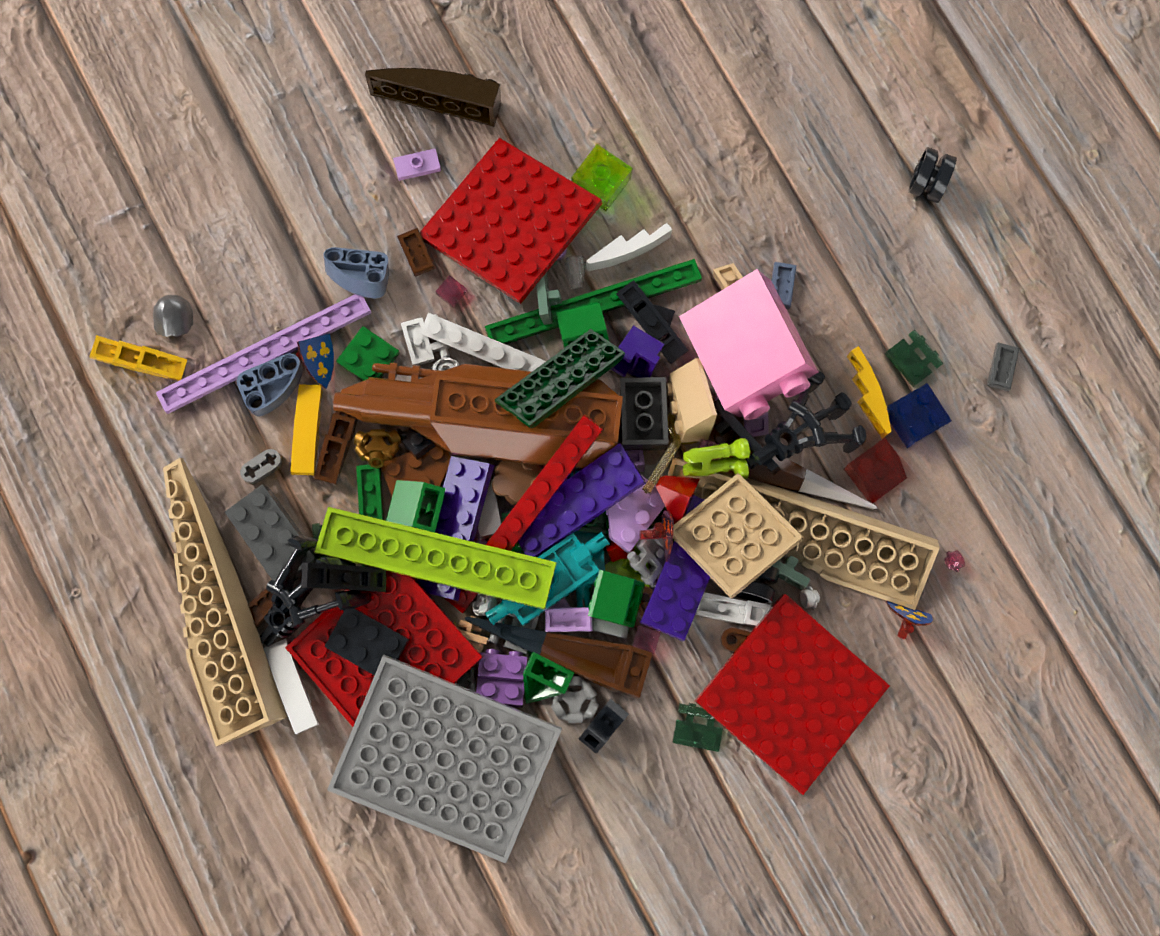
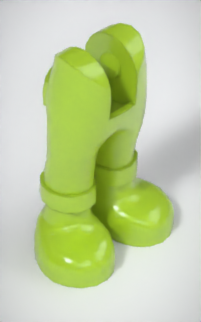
[683,438,750,479]

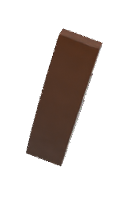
[313,411,358,484]

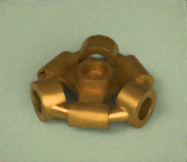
[354,429,401,468]

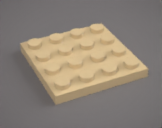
[673,473,803,599]

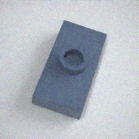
[771,262,797,309]

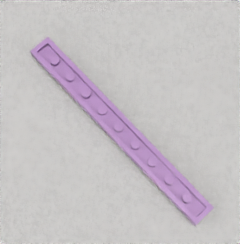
[156,294,371,414]

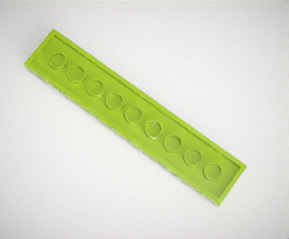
[315,507,557,610]

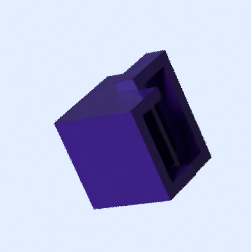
[611,325,664,378]

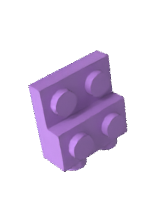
[476,649,527,708]

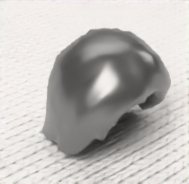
[153,295,193,337]

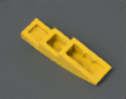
[89,335,188,381]
[847,346,891,439]
[291,384,323,475]

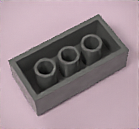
[225,484,320,581]

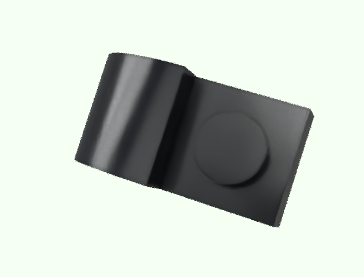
[578,699,629,754]

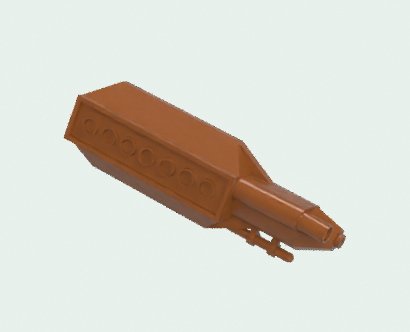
[333,363,623,470]

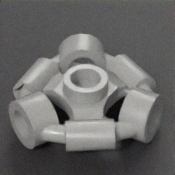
[551,676,599,723]

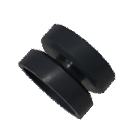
[908,147,957,203]
[723,566,780,604]

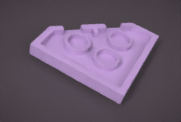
[606,476,665,553]

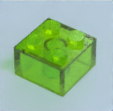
[571,144,633,212]

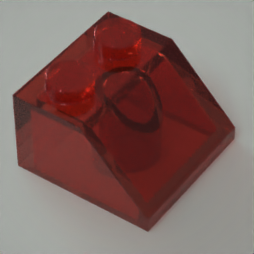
[844,437,907,504]

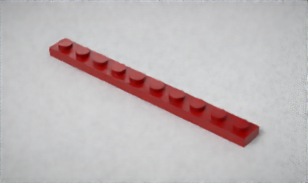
[445,415,604,613]

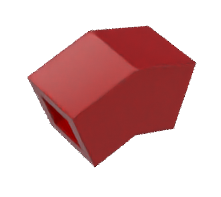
[605,541,635,562]

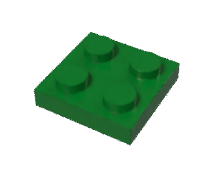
[336,326,400,381]

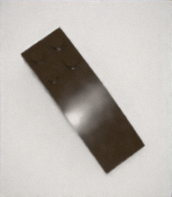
[365,68,501,127]

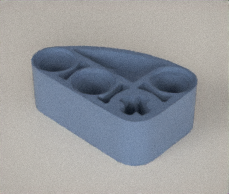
[323,247,389,298]
[237,353,304,416]

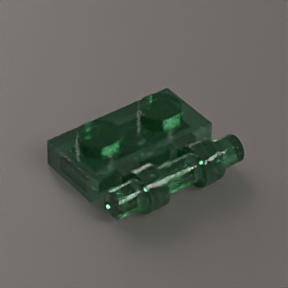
[885,330,944,387]
[672,703,723,752]

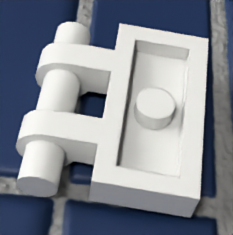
[401,314,450,366]

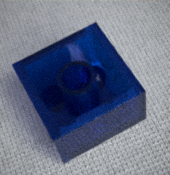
[887,383,952,449]

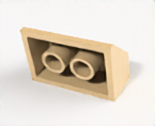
[666,358,717,443]

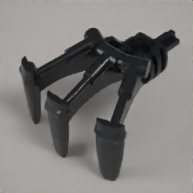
[752,370,866,465]
[260,535,372,647]

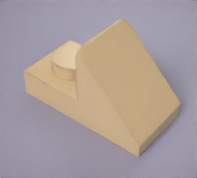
[713,263,743,291]

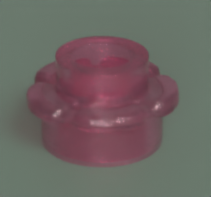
[944,550,965,572]

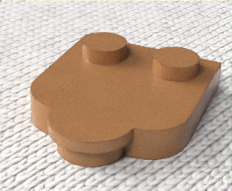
[492,461,542,505]

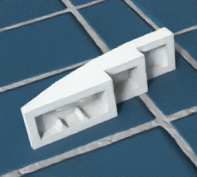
[586,223,672,271]
[264,638,319,734]

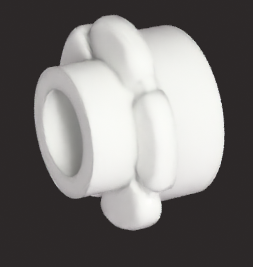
[799,586,820,609]

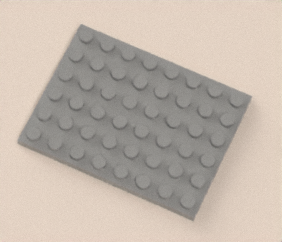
[327,655,562,863]

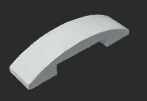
[695,592,771,627]

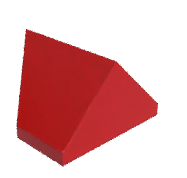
[655,475,700,524]

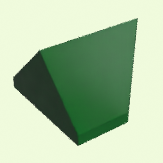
[523,652,574,704]

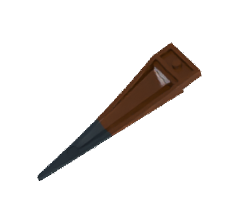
[465,617,653,699]

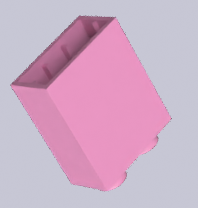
[679,269,819,420]

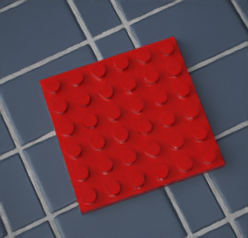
[420,137,603,304]
[285,571,483,727]
[695,594,890,795]

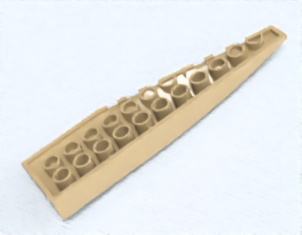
[163,458,287,746]
[668,458,940,610]

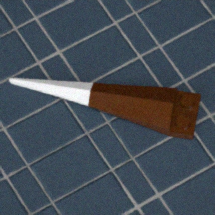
[704,424,877,510]

